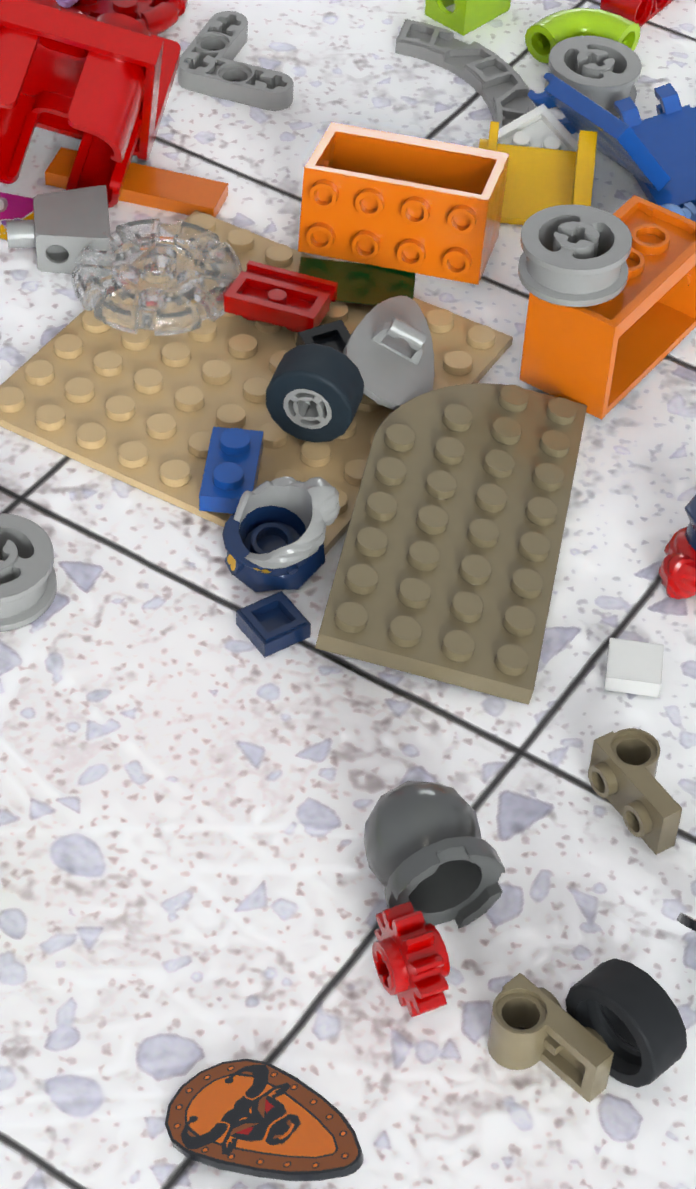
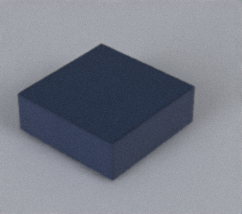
[236,591,311,658]

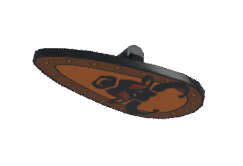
[165,1059,364,1181]

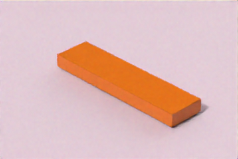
[45,147,228,218]

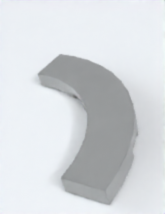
[395,19,536,129]

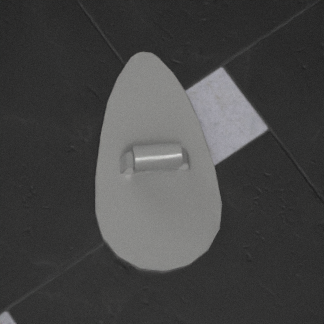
[343,295,435,410]

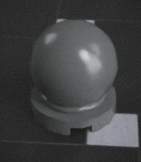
[363,781,505,928]

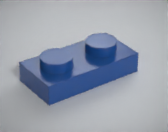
[199,427,264,514]

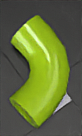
[525,8,640,64]

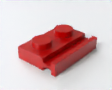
[223,260,338,332]

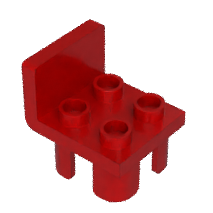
[0,0,181,208]

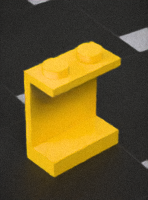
[479,121,598,225]

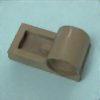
[588,728,682,855]
[487,973,614,1103]

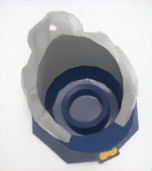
[222,476,340,593]

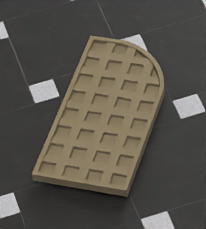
[315,383,587,705]

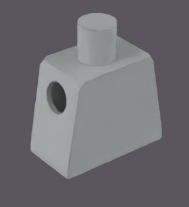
[6,185,113,276]

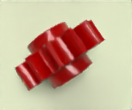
[372,901,450,1017]

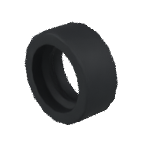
[565,958,687,1088]

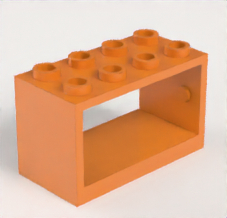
[298,122,509,285]
[519,195,696,420]

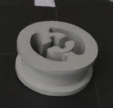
[544,36,642,117]
[518,205,632,307]
[0,513,57,632]

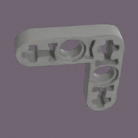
[177,11,294,111]

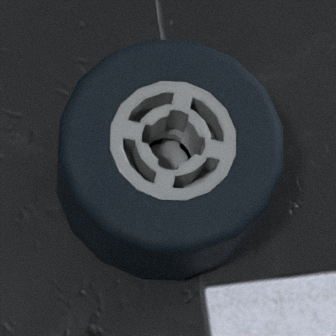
[266,343,364,443]

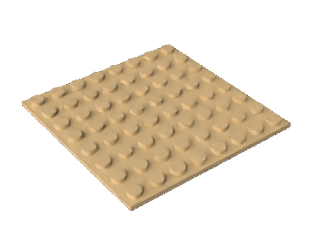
[0,210,513,555]

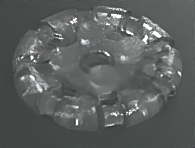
[72,219,243,336]

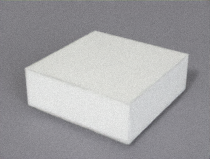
[604,638,664,697]

